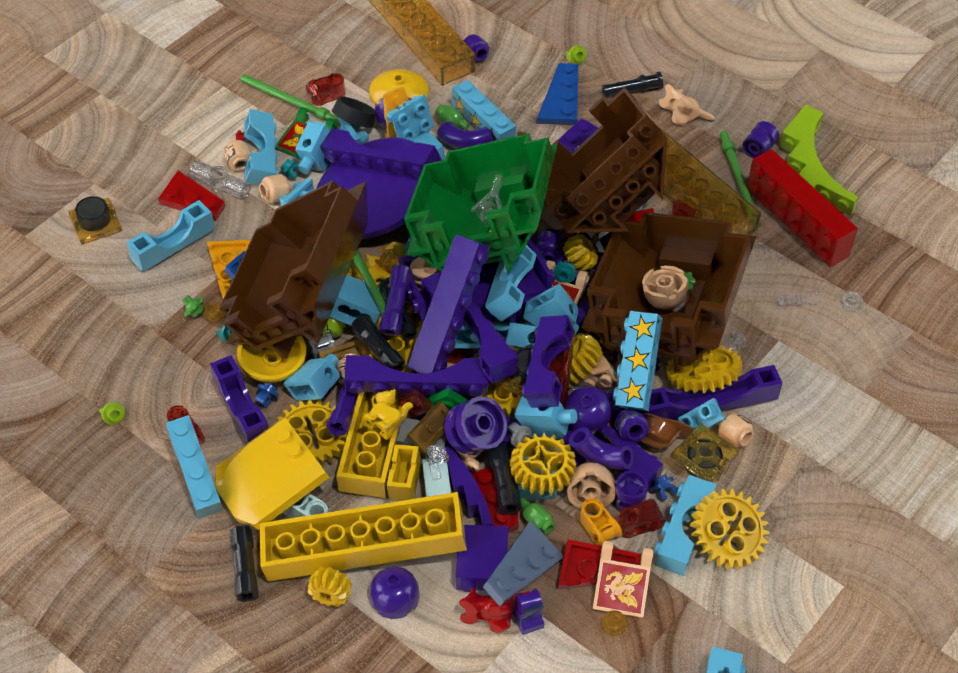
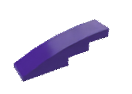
[444,446,493,526]

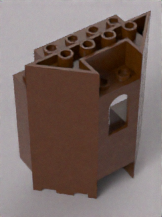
[544,87,668,233]
[219,181,368,358]
[582,212,756,373]

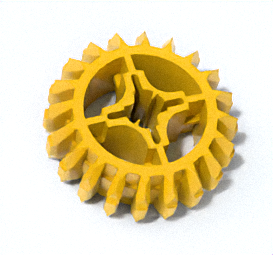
[549,332,602,389]
[510,432,576,496]

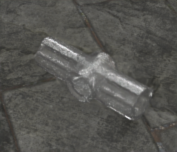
[188,160,251,200]

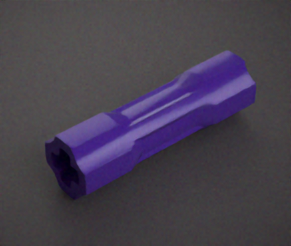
[379,265,412,336]
[326,382,358,436]

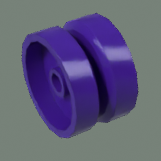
[444,396,507,455]

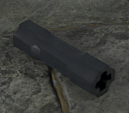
[351,315,406,372]
[488,443,522,515]
[230,525,259,602]

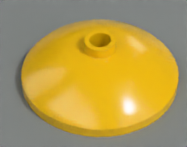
[369,69,429,105]
[237,335,306,382]

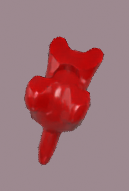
[459,587,530,633]

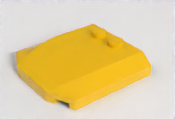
[215,416,330,530]

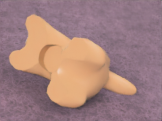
[659,84,715,126]

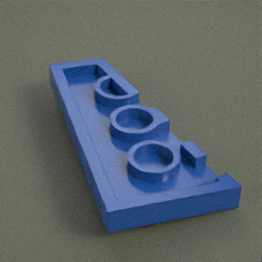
[537,63,578,125]

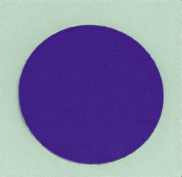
[316,138,419,239]

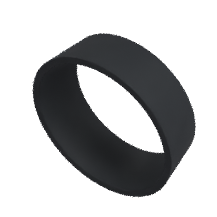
[332,96,376,128]

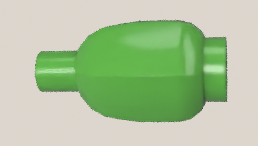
[435,104,470,130]
[521,498,556,535]

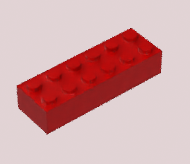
[747,149,858,267]

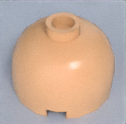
[642,265,688,310]
[567,462,616,509]

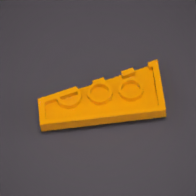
[207,240,250,299]

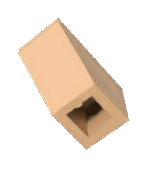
[579,354,619,389]

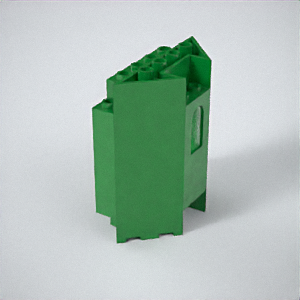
[404,133,558,273]

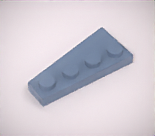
[483,520,564,606]

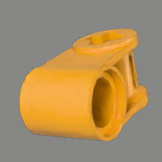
[580,498,622,546]

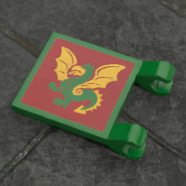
[275,107,337,160]

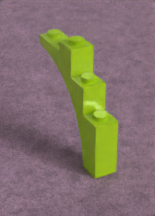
[779,104,859,216]

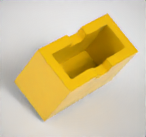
[387,444,422,502]

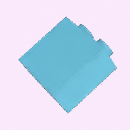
[329,275,384,326]

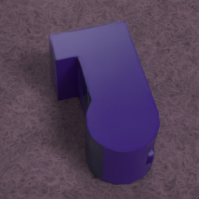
[514,588,545,635]

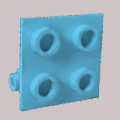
[386,94,434,141]

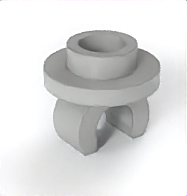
[507,422,532,447]

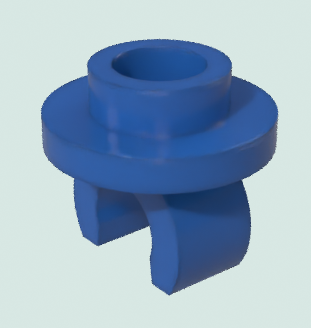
[255,382,279,408]
[651,474,678,501]

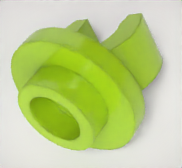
[565,45,587,65]
[99,402,125,425]

